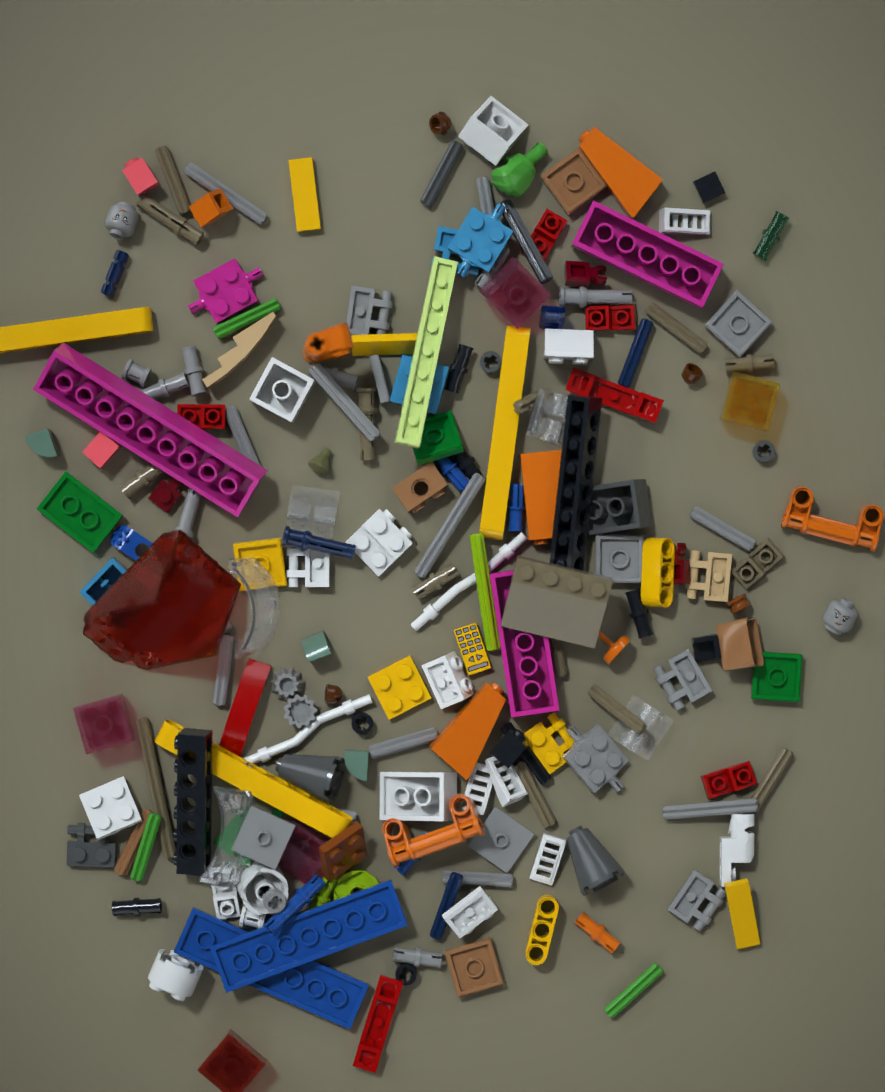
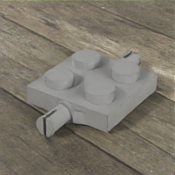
[562,724,629,793]

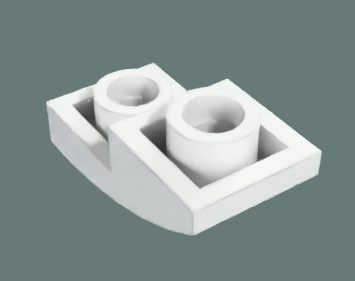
[209,865,241,919]

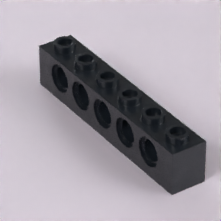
[173,728,212,876]

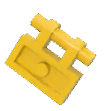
[524,712,574,774]

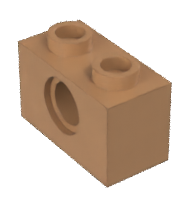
[392,462,448,513]

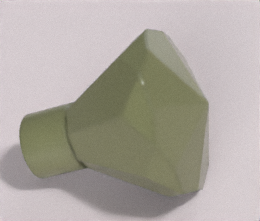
[308,447,332,475]

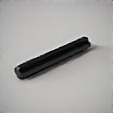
[500,200,553,284]

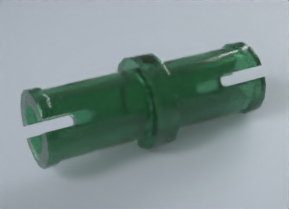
[753,211,789,261]

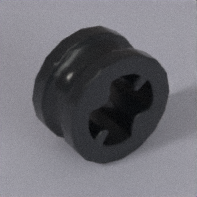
[351,712,373,735]
[395,963,417,986]

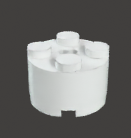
[236,861,289,915]
[148,949,204,1001]

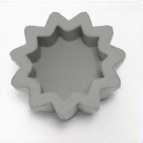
[270,667,305,701]
[283,694,318,728]

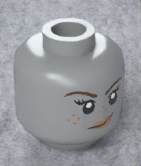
[104,202,139,239]
[822,597,858,635]

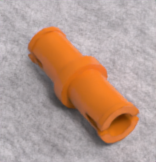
[574,911,621,954]

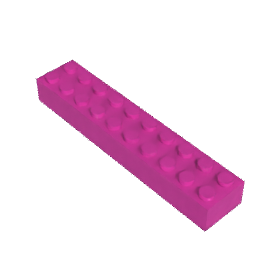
[33,343,268,518]

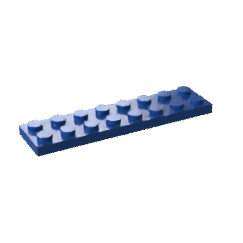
[210,879,408,993]
[174,907,369,1029]

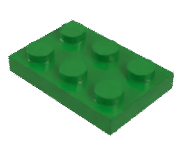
[36,471,123,553]

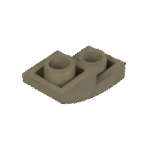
[731,537,784,589]

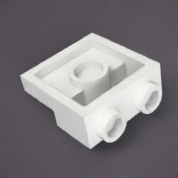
[345,509,413,577]

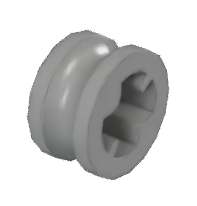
[263,889,286,913]

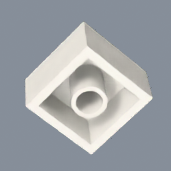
[249,357,316,423]

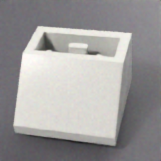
[543,329,594,365]

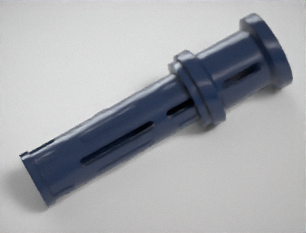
[281,526,356,560]

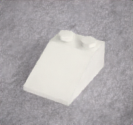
[380,772,457,821]

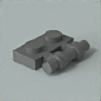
[67,823,116,867]

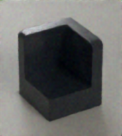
[691,634,721,662]

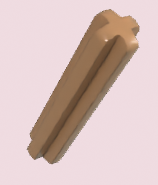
[114,809,154,876]

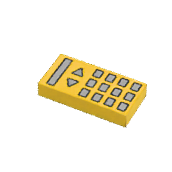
[453,623,491,676]

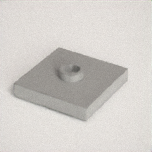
[704,290,772,358]
[595,534,644,583]
[231,805,296,870]
[468,806,534,873]

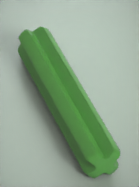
[213,299,281,339]
[130,813,162,881]
[604,963,663,1018]

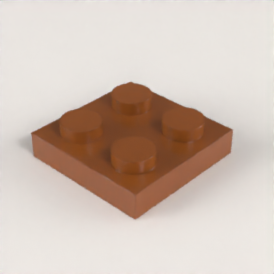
[319,821,367,882]

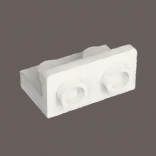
[421,651,474,709]
[442,886,498,938]

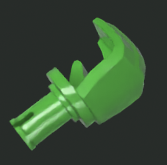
[491,142,548,197]

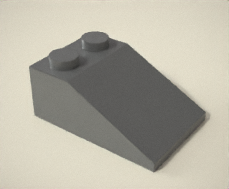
[587,479,652,536]

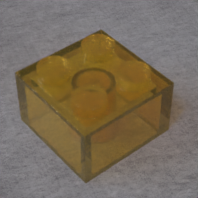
[719,371,780,431]

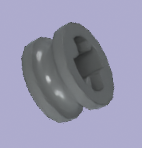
[480,351,502,373]
[752,440,775,462]

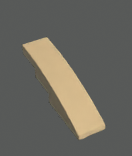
[202,312,277,389]

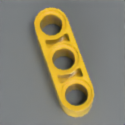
[641,537,675,608]
[525,894,559,965]

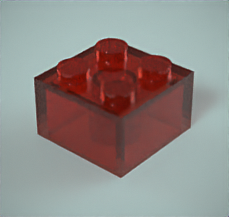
[197,1029,267,1092]

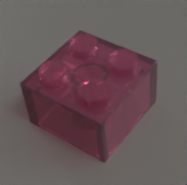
[479,257,551,329]
[73,693,136,755]

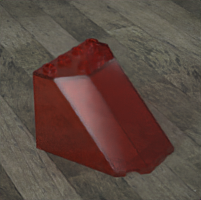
[83,529,241,670]

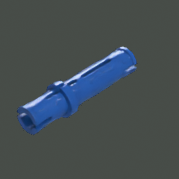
[264,874,326,936]

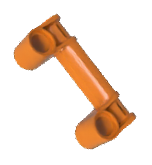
[303,323,354,363]
[781,486,884,552]
[382,794,485,867]

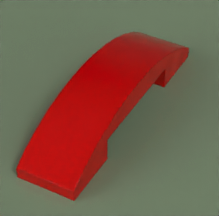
[565,367,664,423]
[219,658,271,757]
[353,974,403,1073]

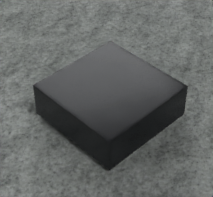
[693,171,725,204]

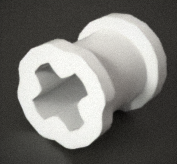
[239,905,266,928]

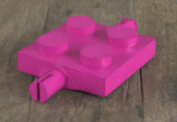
[187,258,264,323]

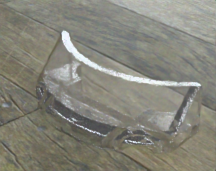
[228,557,281,659]
[199,786,254,887]

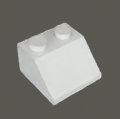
[458,96,529,166]

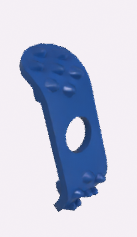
[110,525,176,578]

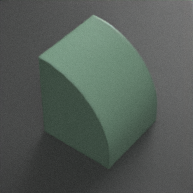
[25,428,60,458]
[301,631,332,663]
[344,749,369,781]

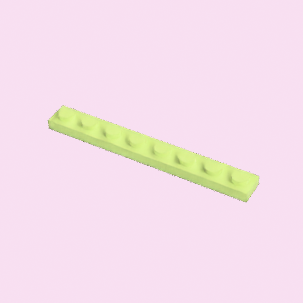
[395,256,458,448]

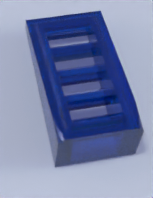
[539,306,566,329]

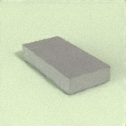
[369,354,390,404]

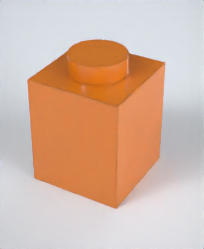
[189,188,233,227]

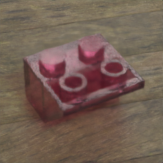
[278,818,327,884]

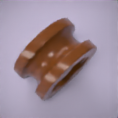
[726,593,751,614]

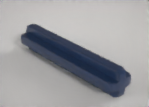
[618,318,653,388]
[430,872,463,940]

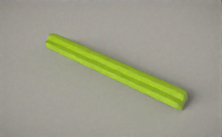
[469,533,500,651]

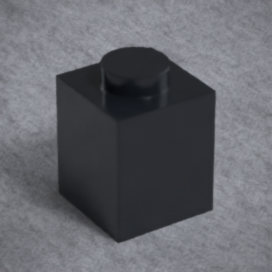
[490,728,529,769]

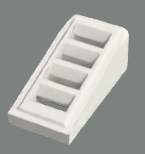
[659,208,710,235]
[485,756,528,807]
[461,762,493,815]
[529,832,567,886]

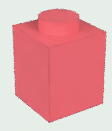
[122,157,160,197]
[82,432,122,469]

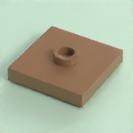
[540,148,607,215]
[444,937,504,997]

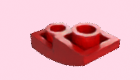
[521,209,568,260]
[585,305,636,331]
[177,404,225,429]
[700,761,757,799]

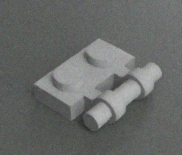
[346,286,393,335]
[653,649,712,711]
[667,869,726,932]

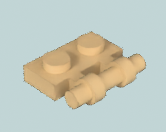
[685,550,732,602]

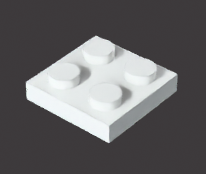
[79,776,142,840]

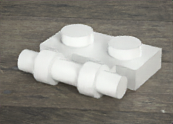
[286,546,330,587]

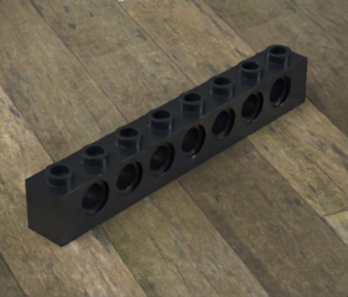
[549,395,602,571]

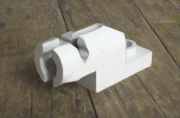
[719,813,755,887]

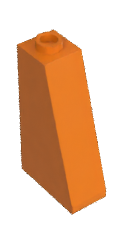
[578,127,663,219]
[520,450,562,545]
[429,681,506,780]

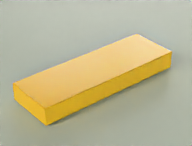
[288,157,321,232]
[351,333,417,356]
[724,878,760,949]

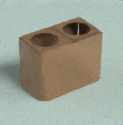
[716,617,764,671]

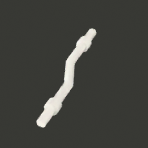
[411,532,528,631]
[244,694,373,764]

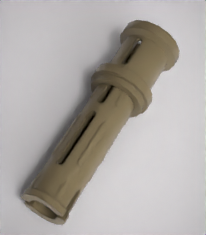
[355,388,378,460]

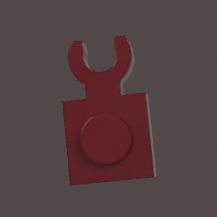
[564,261,607,287]
[148,476,185,513]
[674,543,690,585]

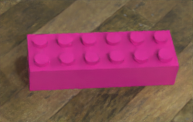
[571,200,724,310]
[489,570,559,718]

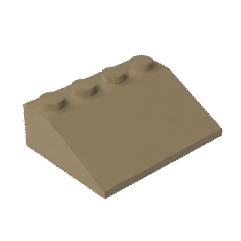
[500,555,613,649]

